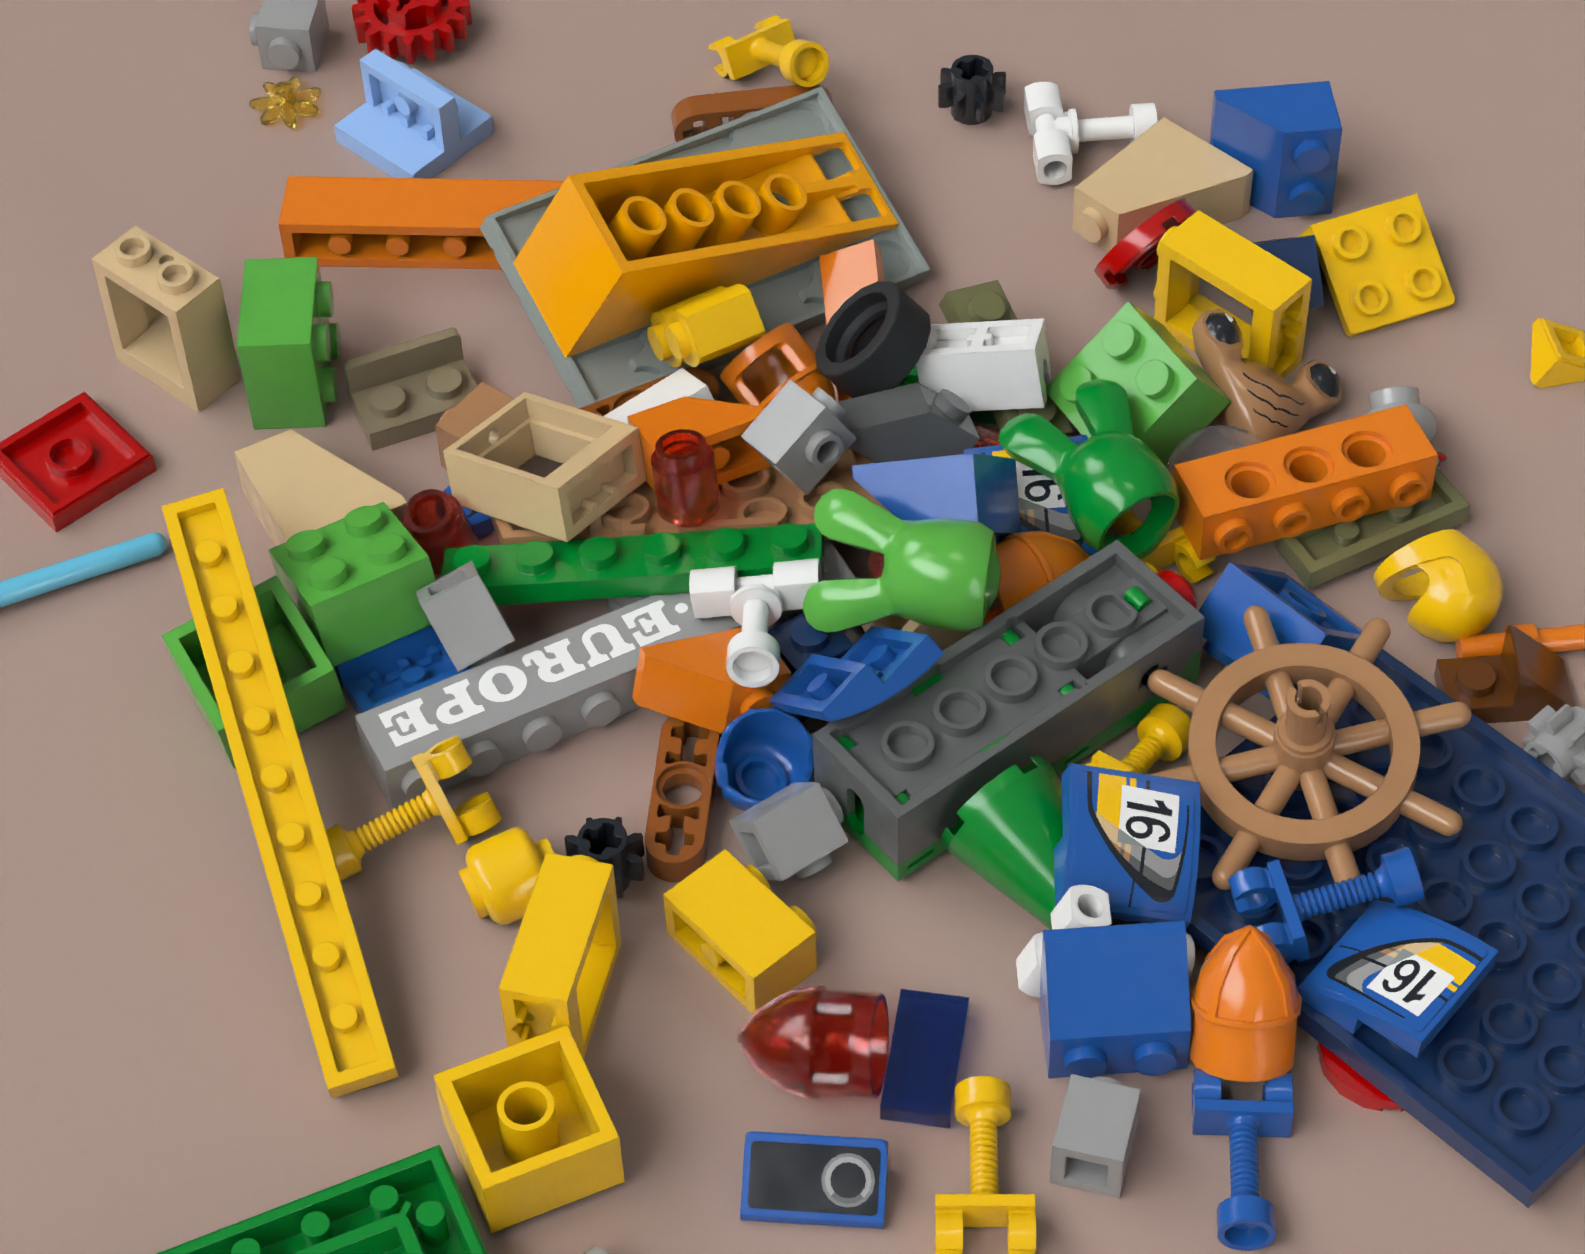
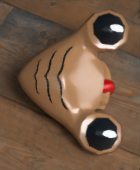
[1192,309,1343,447]

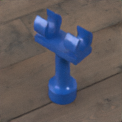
[1228,847,1425,964]
[1192,1069,1294,1251]

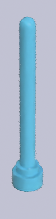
[0,532,167,608]

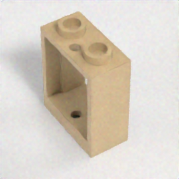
[92,225,241,413]
[443,392,647,542]

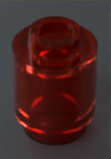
[651,429,720,528]
[402,489,479,575]

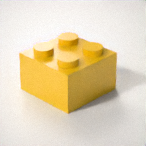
[433,1025,625,1233]

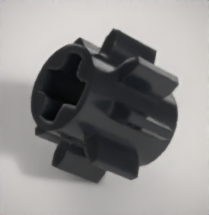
[938,55,1006,125]
[564,817,645,899]

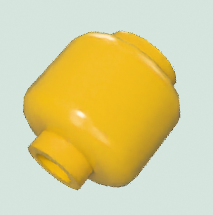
[458,827,555,925]

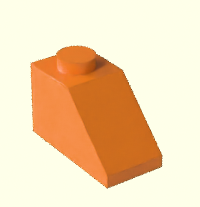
[627,396,771,504]
[632,627,791,734]

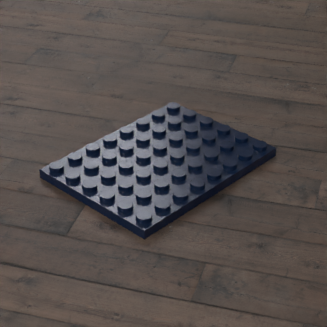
[1186,649,1585,1208]

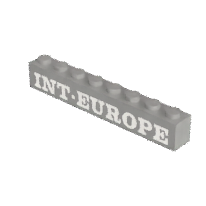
[355,540,856,809]

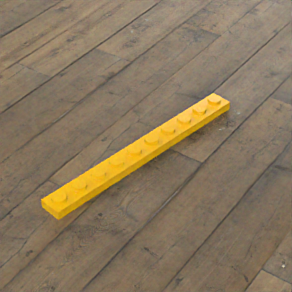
[161,487,399,1098]

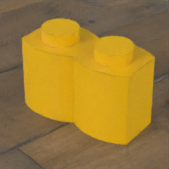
[647,283,765,368]

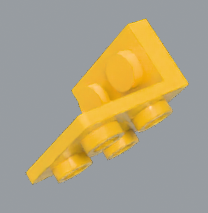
[1297,193,1455,337]

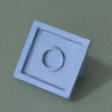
[334,48,494,178]

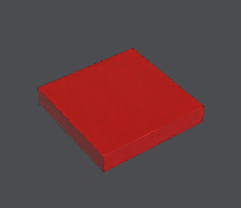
[0,391,157,533]

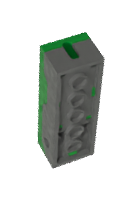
[813,540,1205,882]

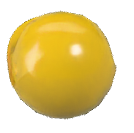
[1373,529,1503,643]

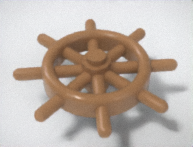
[1148,605,1472,905]

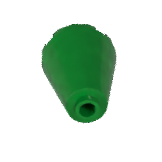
[941,755,1120,930]

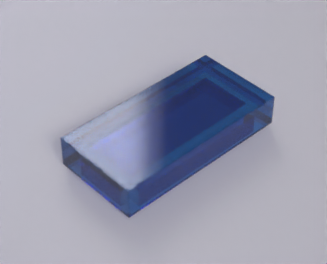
[880,989,969,1128]

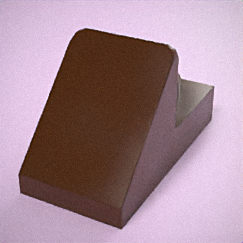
[1434,625,1575,723]

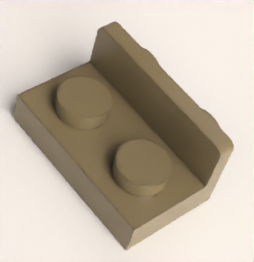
[343,327,477,451]

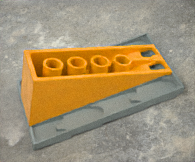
[480,86,930,409]

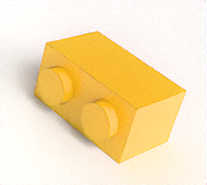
[663,849,817,1017]

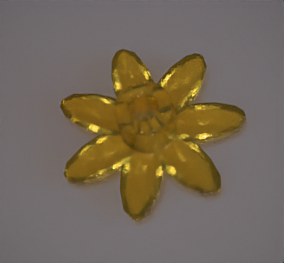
[249,76,321,129]

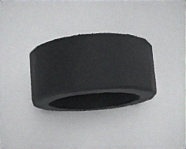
[815,281,931,398]

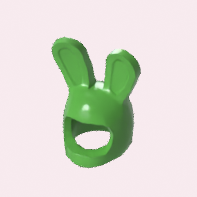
[803,489,1001,632]

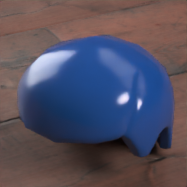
[714,708,814,811]

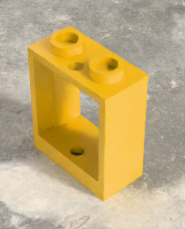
[1153,210,1312,379]
[499,852,622,1060]

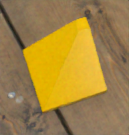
[1530,318,1585,388]

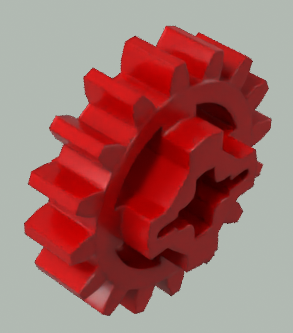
[351,0,472,64]

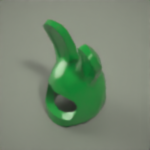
[998,379,1180,559]

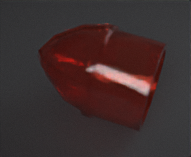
[737,985,889,1099]

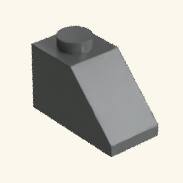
[837,382,980,463]

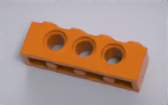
[1173,404,1438,560]

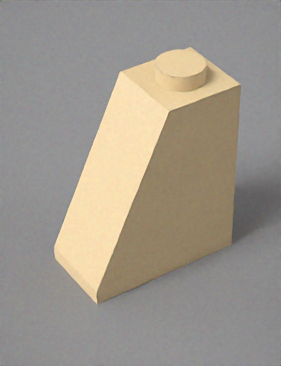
[1072,117,1253,252]
[234,429,413,546]

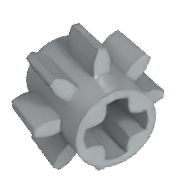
[1522,704,1585,786]

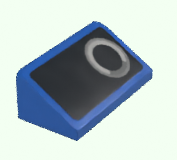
[740,1131,889,1229]

